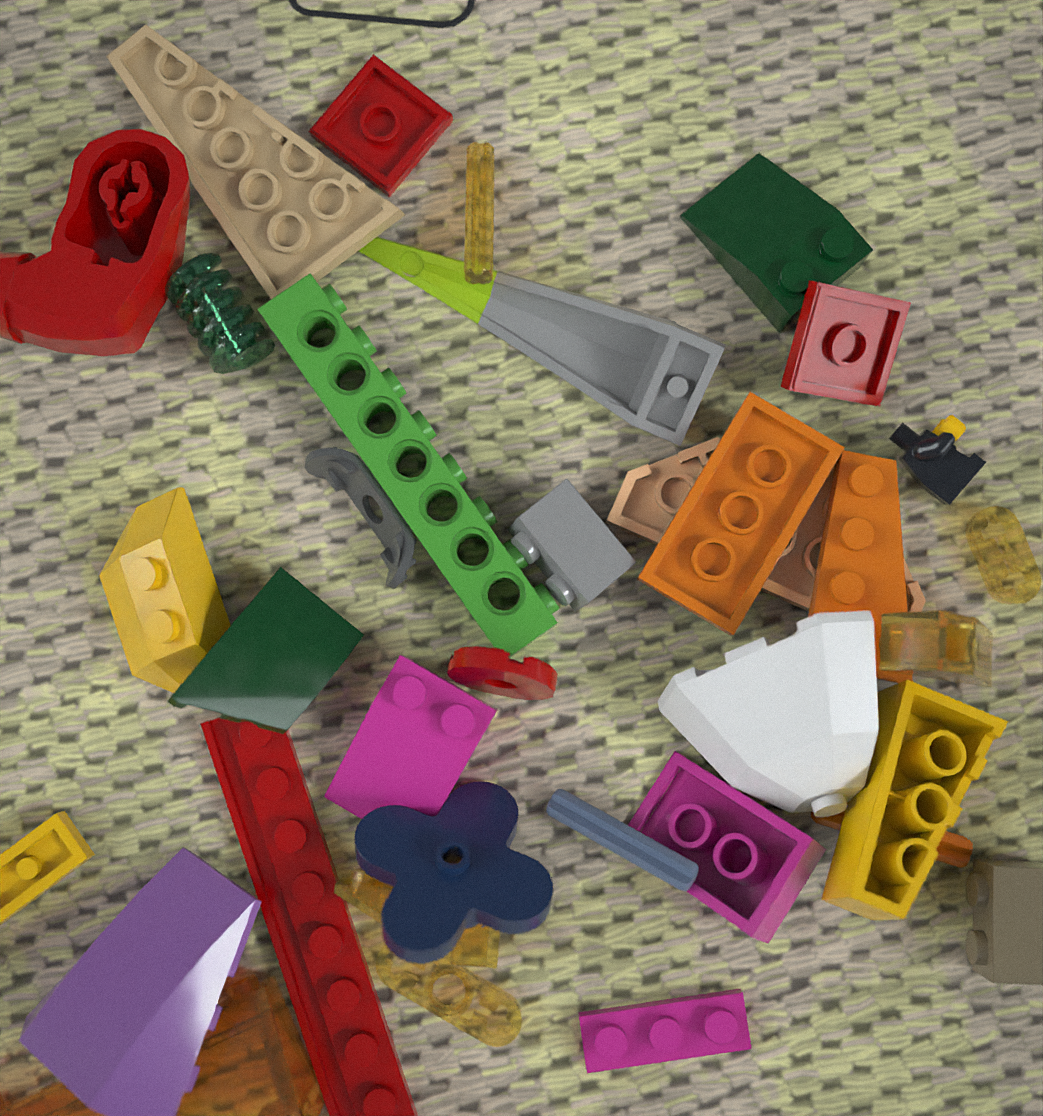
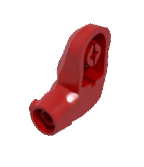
[0,129,190,356]

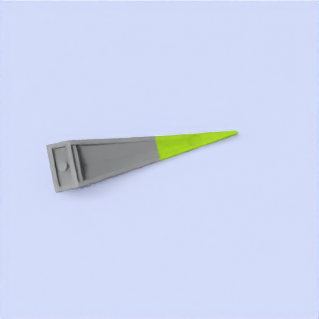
[359,237,726,446]

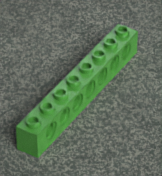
[258,273,560,658]

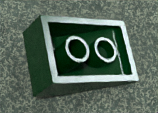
[680,153,873,333]

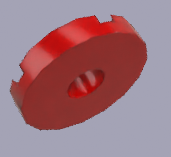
[447,646,558,700]

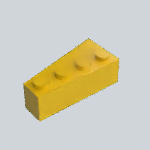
[821,679,1009,921]

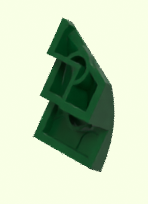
[167,567,364,734]

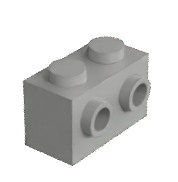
[507,478,637,612]

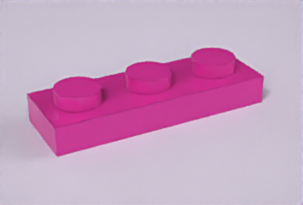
[578,989,752,1073]

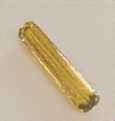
[464,142,495,285]

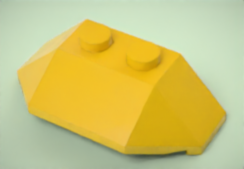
[99,487,231,693]

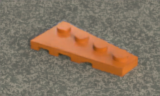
[808,450,913,684]

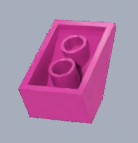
[324,655,498,819]
[628,751,827,944]

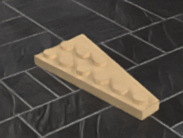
[106,24,405,299]

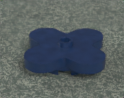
[354,782,553,964]

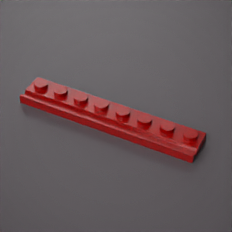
[200,717,418,1116]

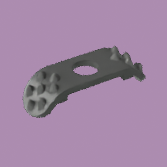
[305,447,417,589]

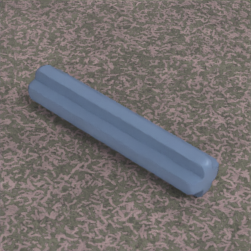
[546,789,699,891]

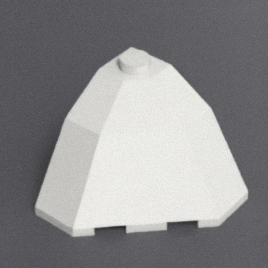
[657,611,878,817]

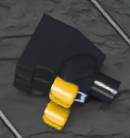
[889,415,986,505]

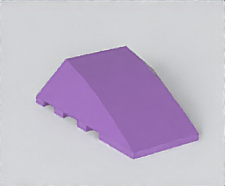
[19,847,261,1116]

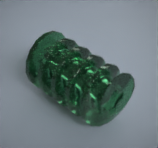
[165,253,275,374]

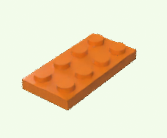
[637,392,845,636]

